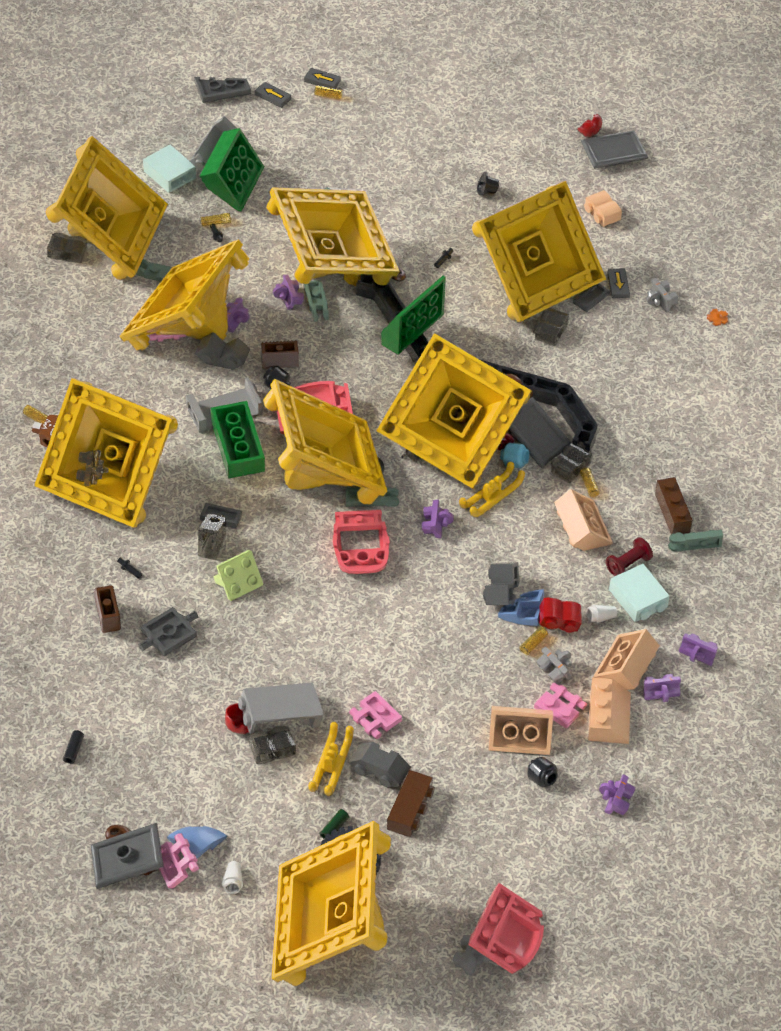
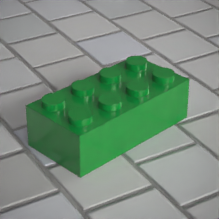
[211,401,265,479]

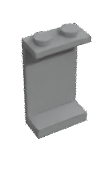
[190,116,249,172]
[186,377,264,433]
[238,683,324,734]

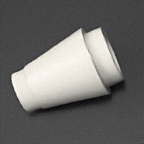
[586,605,617,624]
[222,861,243,894]

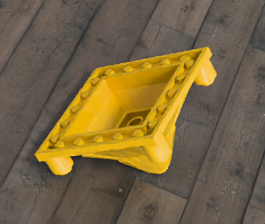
[46,136,168,280]
[472,181,606,322]
[267,187,400,285]
[119,239,249,351]
[376,333,532,489]
[34,378,178,528]
[263,379,387,505]
[272,821,391,986]

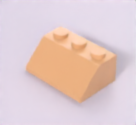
[554,489,613,551]
[593,629,660,690]
[588,677,631,744]
[489,706,553,755]

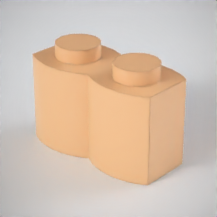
[584,190,622,227]

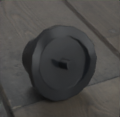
[477,172,499,196]

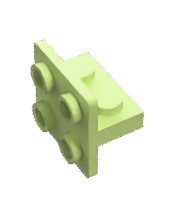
[213,550,263,601]

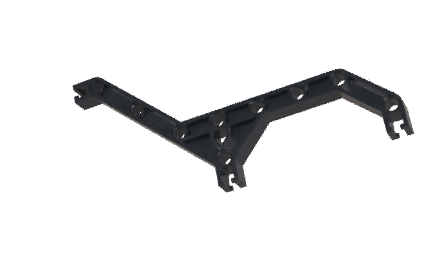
[356,274,598,456]

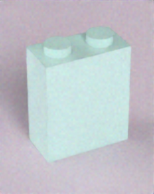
[143,145,196,193]
[609,564,669,622]

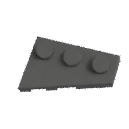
[194,77,251,103]

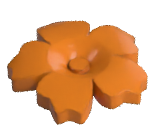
[707,309,728,326]

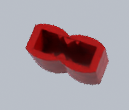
[539,597,582,633]

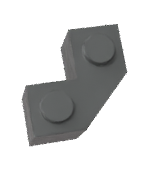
[195,332,250,370]
[483,562,519,605]
[348,742,411,788]

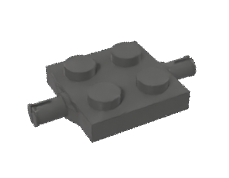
[138,607,199,656]

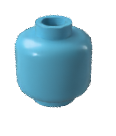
[500,443,529,468]

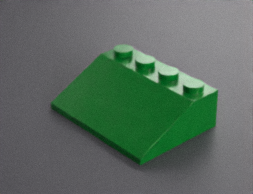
[199,128,265,212]
[381,275,446,355]

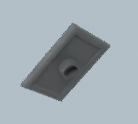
[581,130,648,169]
[509,397,572,468]
[90,823,164,889]

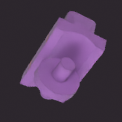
[273,274,304,310]
[226,298,250,333]
[422,499,454,538]
[679,633,718,666]
[644,674,681,702]
[599,774,635,815]

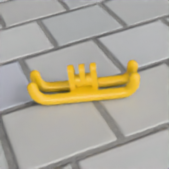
[459,462,525,517]
[308,722,354,796]

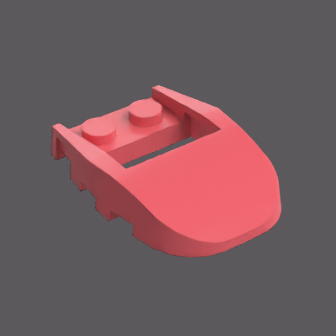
[333,510,390,574]

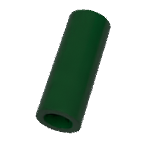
[319,809,349,840]

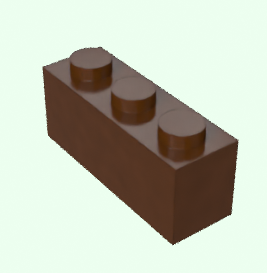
[655,477,693,535]
[387,770,435,837]

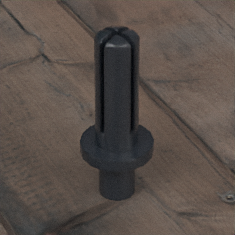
[210,224,223,243]
[434,248,454,268]
[117,557,142,579]

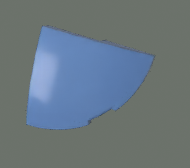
[498,589,545,626]
[167,826,227,859]

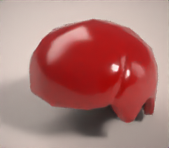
[577,114,603,137]
[225,703,249,734]

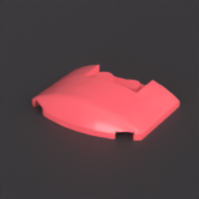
[277,381,353,435]
[468,883,544,974]

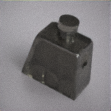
[198,514,226,560]

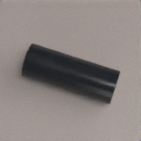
[63,730,84,764]

